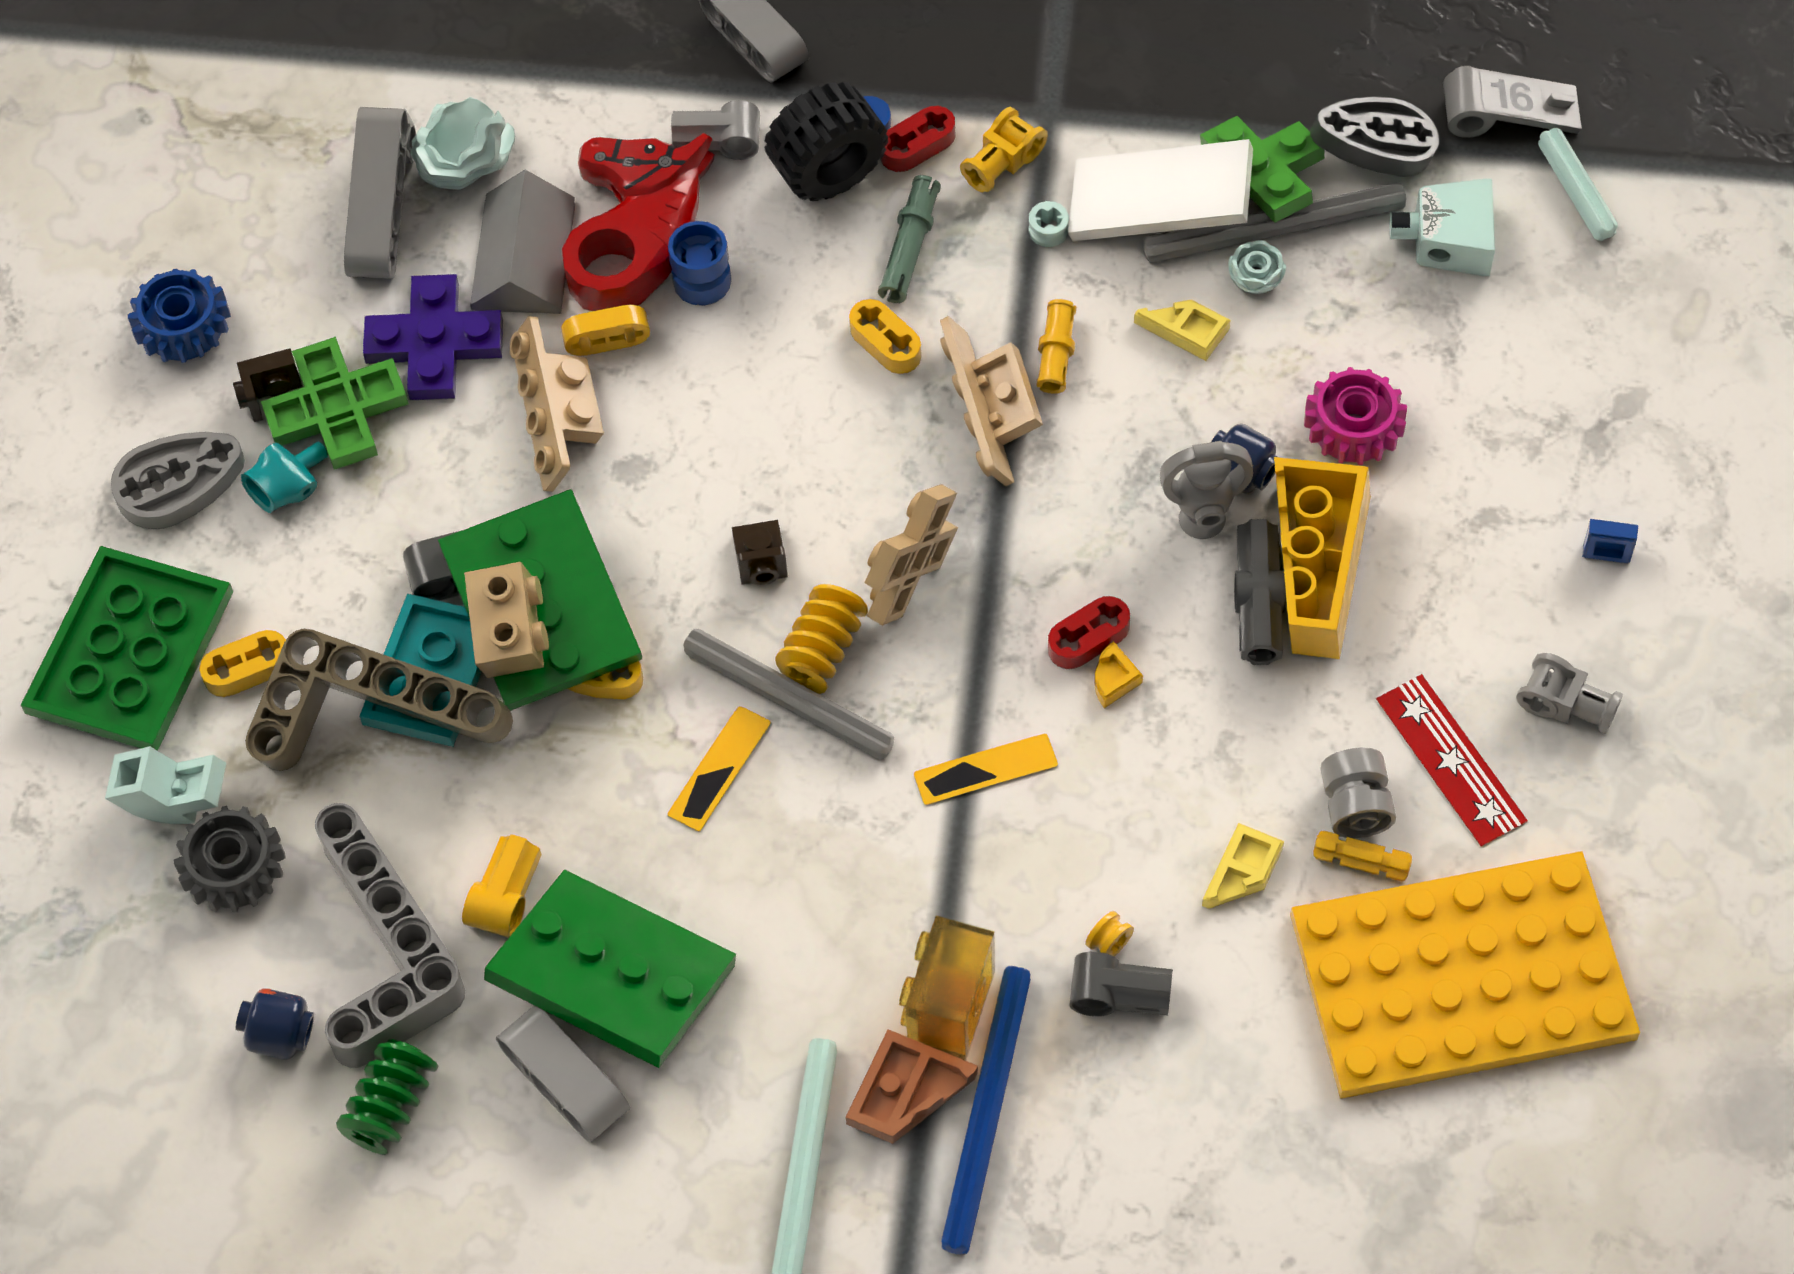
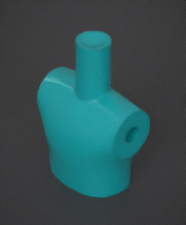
[241,442,328,513]

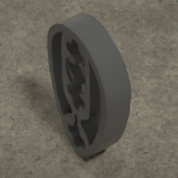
[1310,97,1439,176]

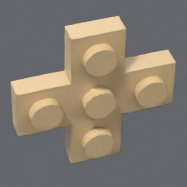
[864,484,958,626]

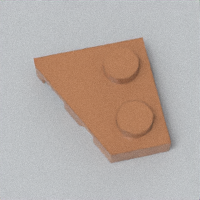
[845,1029,978,1144]

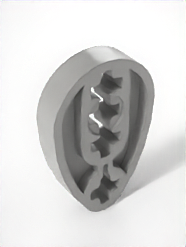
[111,432,245,529]

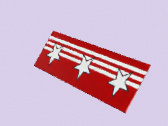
[1376,674,1528,846]

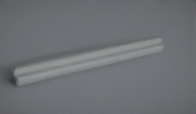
[683,629,894,759]

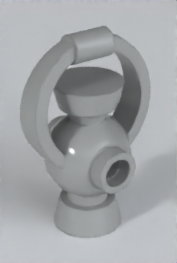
[1160,441,1253,539]

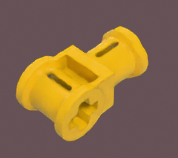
[960,107,1048,193]

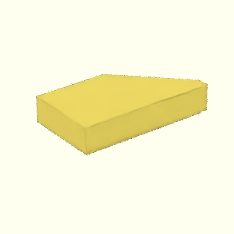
[1134,299,1231,361]

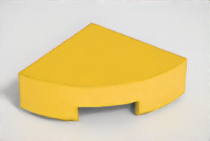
[1094,641,1143,708]

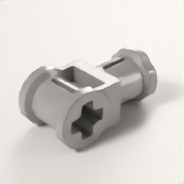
[1516,653,1623,734]

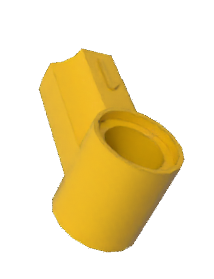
[462,834,542,938]

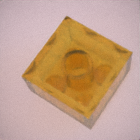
[899,916,995,1061]

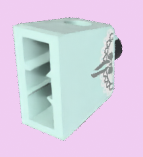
[1389,179,1495,276]

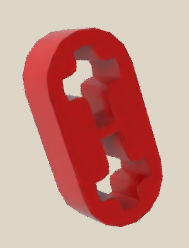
[880,106,956,172]
[1048,596,1130,669]

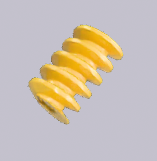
[775,584,868,694]

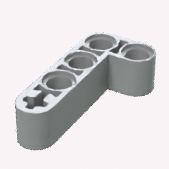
[344,107,416,279]

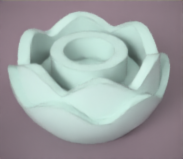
[1228,240,1286,294]

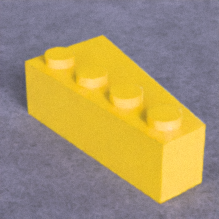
[1274,457,1371,659]

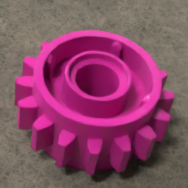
[1304,367,1407,465]

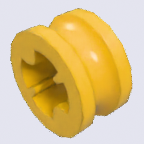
[1085,911,1134,957]

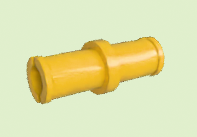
[1036,299,1077,394]

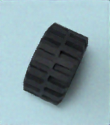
[764,82,888,201]

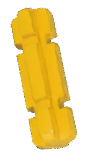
[1313,831,1412,881]

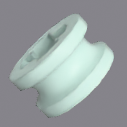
[1029,201,1069,247]

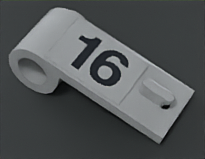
[1443,66,1582,138]

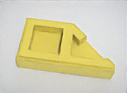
[1202,823,1284,909]

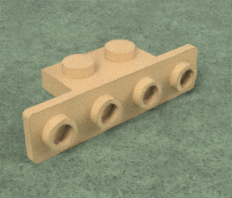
[510,316,604,492]
[940,316,1043,486]

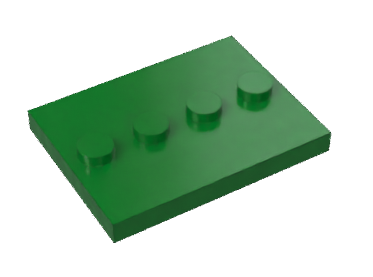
[438,489,642,711]
[21,546,233,751]
[484,869,736,1068]

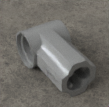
[671,100,760,160]

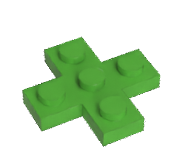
[1200,116,1325,223]
[260,337,409,470]

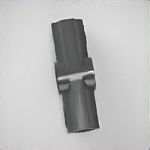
[1234,519,1285,665]

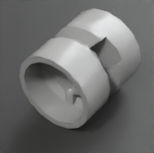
[1320,747,1396,838]

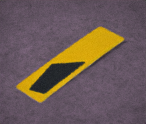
[668,706,771,831]
[914,734,1058,805]

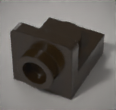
[233,348,302,422]
[732,520,788,585]

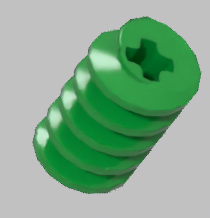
[336,1039,439,1155]

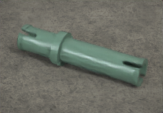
[878,175,941,303]

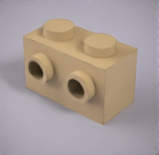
[464,562,549,678]

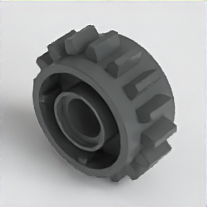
[174,806,286,913]

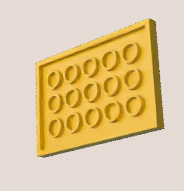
[1290,851,1640,1099]

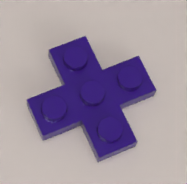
[363,274,503,400]

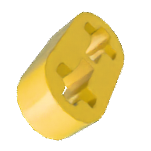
[849,299,922,374]
[561,305,650,356]
[199,630,286,697]

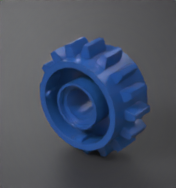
[128,269,231,363]

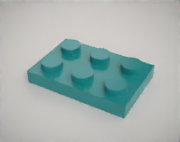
[359,593,482,747]

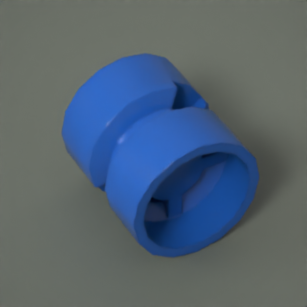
[668,221,731,306]

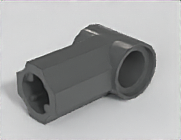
[1069,952,1173,1016]

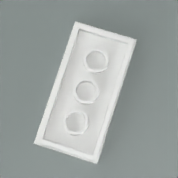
[1068,139,1253,241]

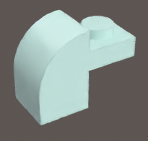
[105,746,226,824]

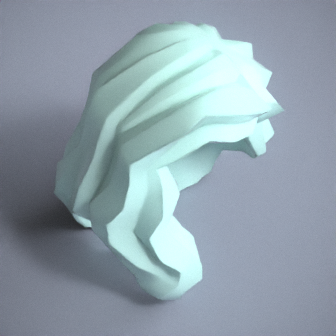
[411,97,515,190]

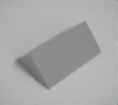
[470,169,575,314]

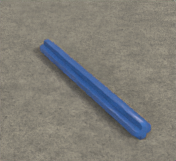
[941,966,1031,1255]

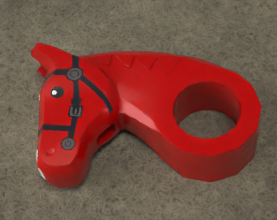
[562,133,715,311]

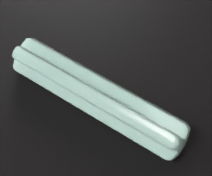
[1538,127,1618,241]

